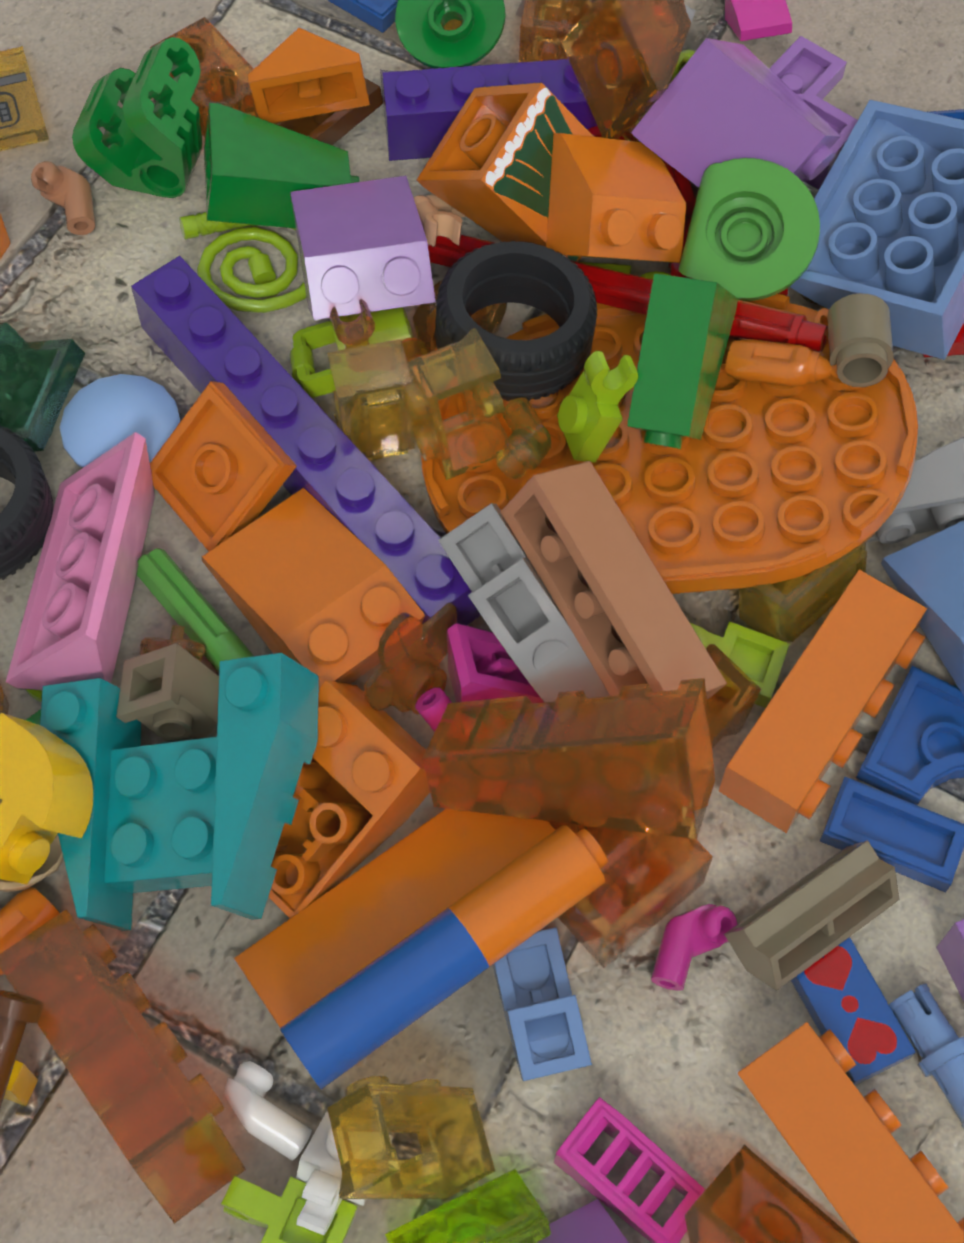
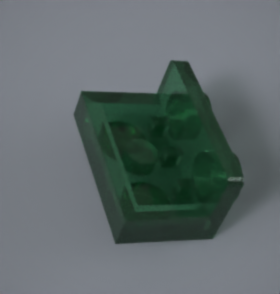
[0,322,85,452]

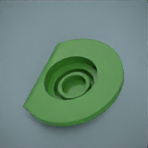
[679,158,820,301]

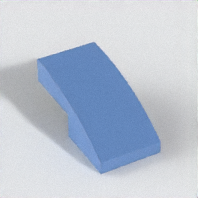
[493,927,592,1081]

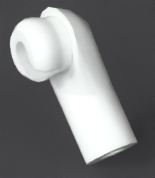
[224,1061,312,1161]

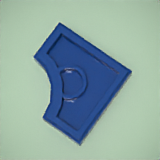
[856,666,964,805]

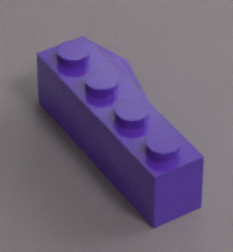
[380,56,612,161]

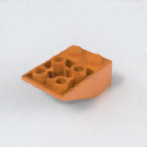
[268,680,448,918]

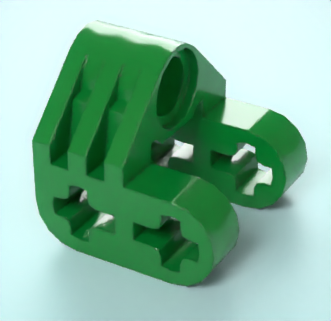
[72,37,203,198]

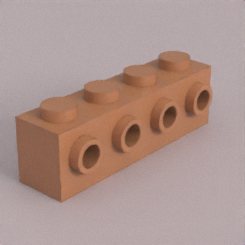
[501,461,727,736]

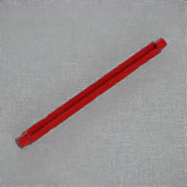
[428,235,828,353]

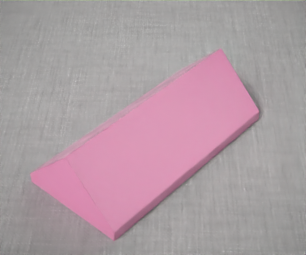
[6,432,155,690]

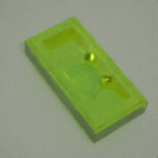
[385,1169,552,1243]

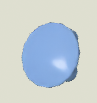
[60,374,181,468]

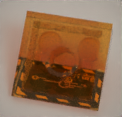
[561,0,691,140]

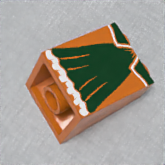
[416,83,594,262]

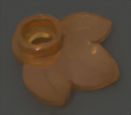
[364,603,457,715]

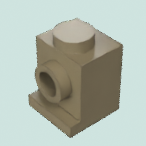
[117,643,219,742]

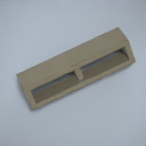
[724,840,900,991]

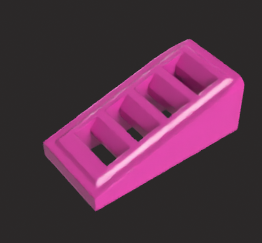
[553,1097,713,1243]

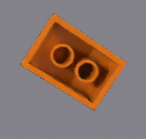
[202,488,426,688]

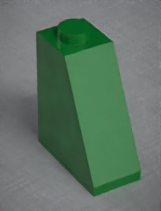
[204,103,360,229]
[627,273,738,449]

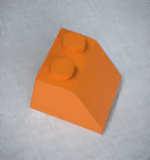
[546,133,686,263]

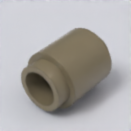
[827,293,894,387]

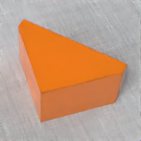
[248,28,370,123]

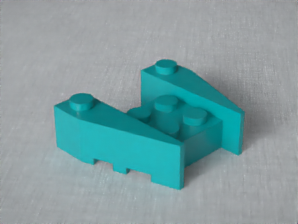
[40,653,319,931]

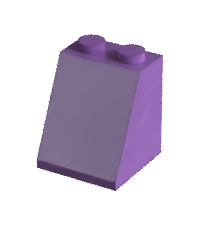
[631,38,841,187]
[290,176,436,320]

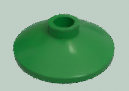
[395,0,506,69]

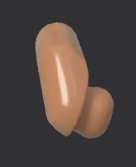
[31,161,95,235]

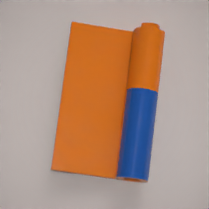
[234,771,608,1090]

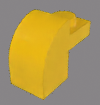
[0,713,93,885]

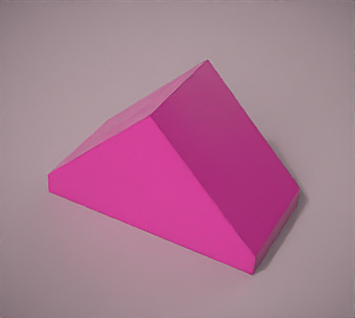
[447,623,548,723]

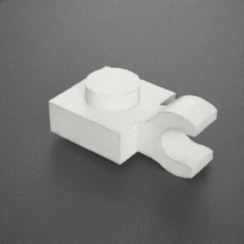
[296,1111,393,1235]

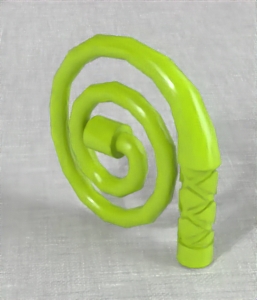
[179,212,307,313]

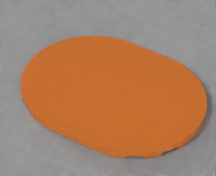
[421,294,918,594]

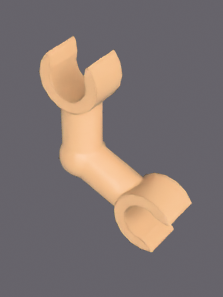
[413,194,466,246]

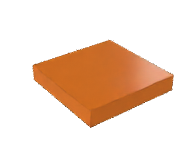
[150,381,297,551]

